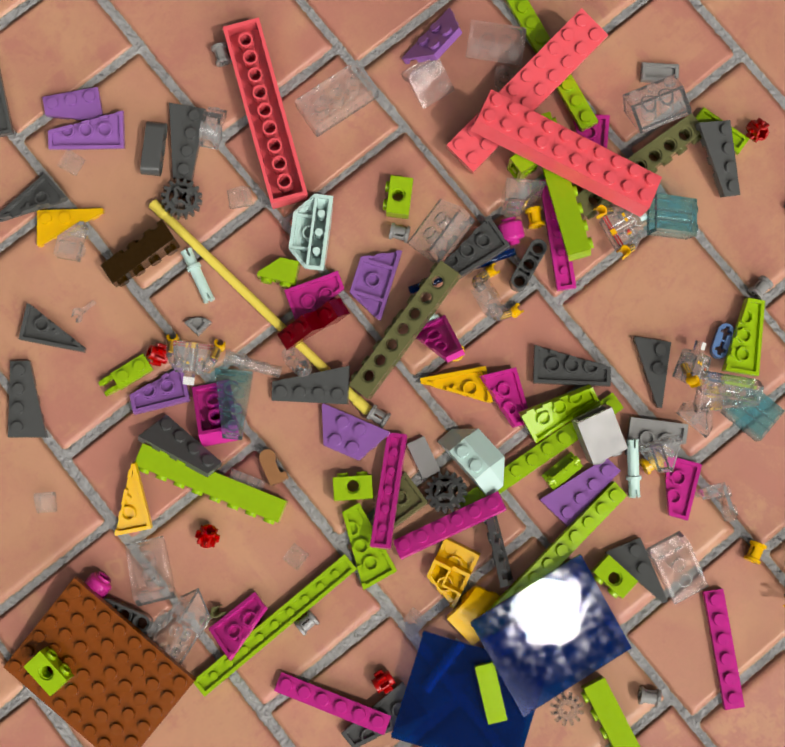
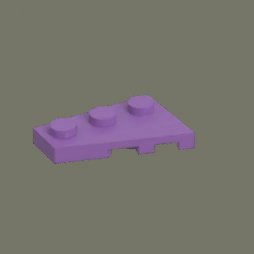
[42,87,103,121]
[129,364,191,415]

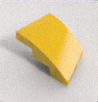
[427,538,481,609]
[447,585,500,646]

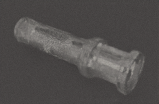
[223,349,282,379]

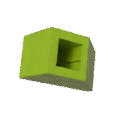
[257,257,300,288]

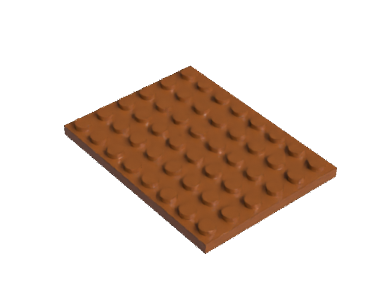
[4,576,197,747]

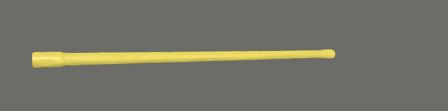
[149,199,372,415]

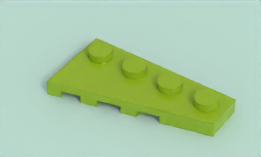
[721,298,765,376]
[518,384,599,443]
[342,503,397,590]

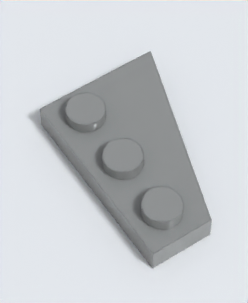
[625,417,689,455]

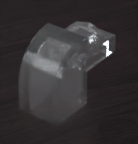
[199,107,227,150]

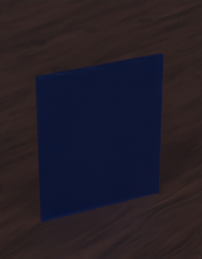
[470,554,631,717]
[391,631,548,747]

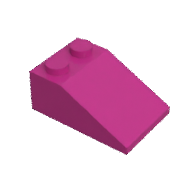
[192,380,240,447]

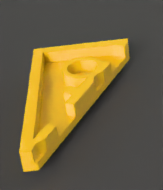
[37,208,105,247]
[420,366,493,403]
[115,462,153,536]

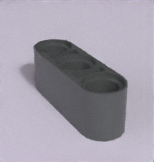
[140,121,167,176]
[509,239,547,292]
[104,598,153,632]

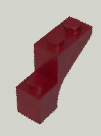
[277,298,350,350]

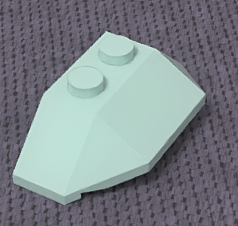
[288,194,333,271]
[437,428,505,496]

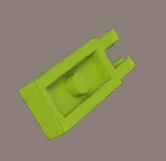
[98,354,154,397]

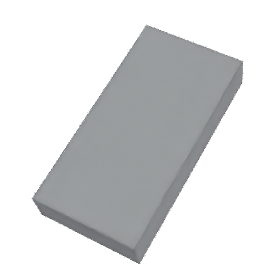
[640,62,679,84]
[407,436,440,479]

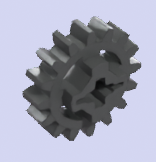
[161,178,202,220]
[425,471,468,514]

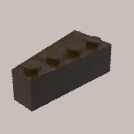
[101,219,180,287]

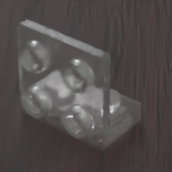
[401,58,455,109]
[695,482,738,521]
[146,610,200,665]

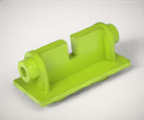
[541,452,583,491]

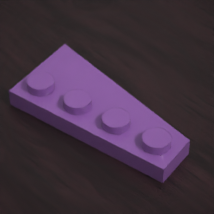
[48,110,125,150]
[539,458,621,527]

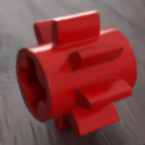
[746,118,770,143]
[146,342,170,366]
[195,524,220,548]
[371,669,396,694]

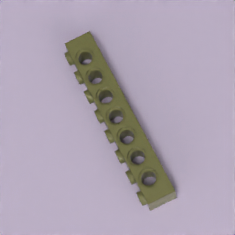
[576,113,702,220]
[349,261,462,400]

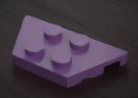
[401,8,462,64]
[350,250,402,321]
[322,403,391,461]

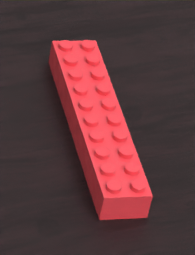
[446,8,608,174]
[223,17,309,209]
[471,89,662,217]

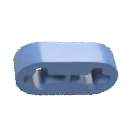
[710,323,735,359]

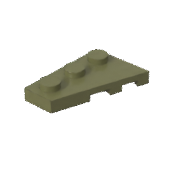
[370,472,428,529]

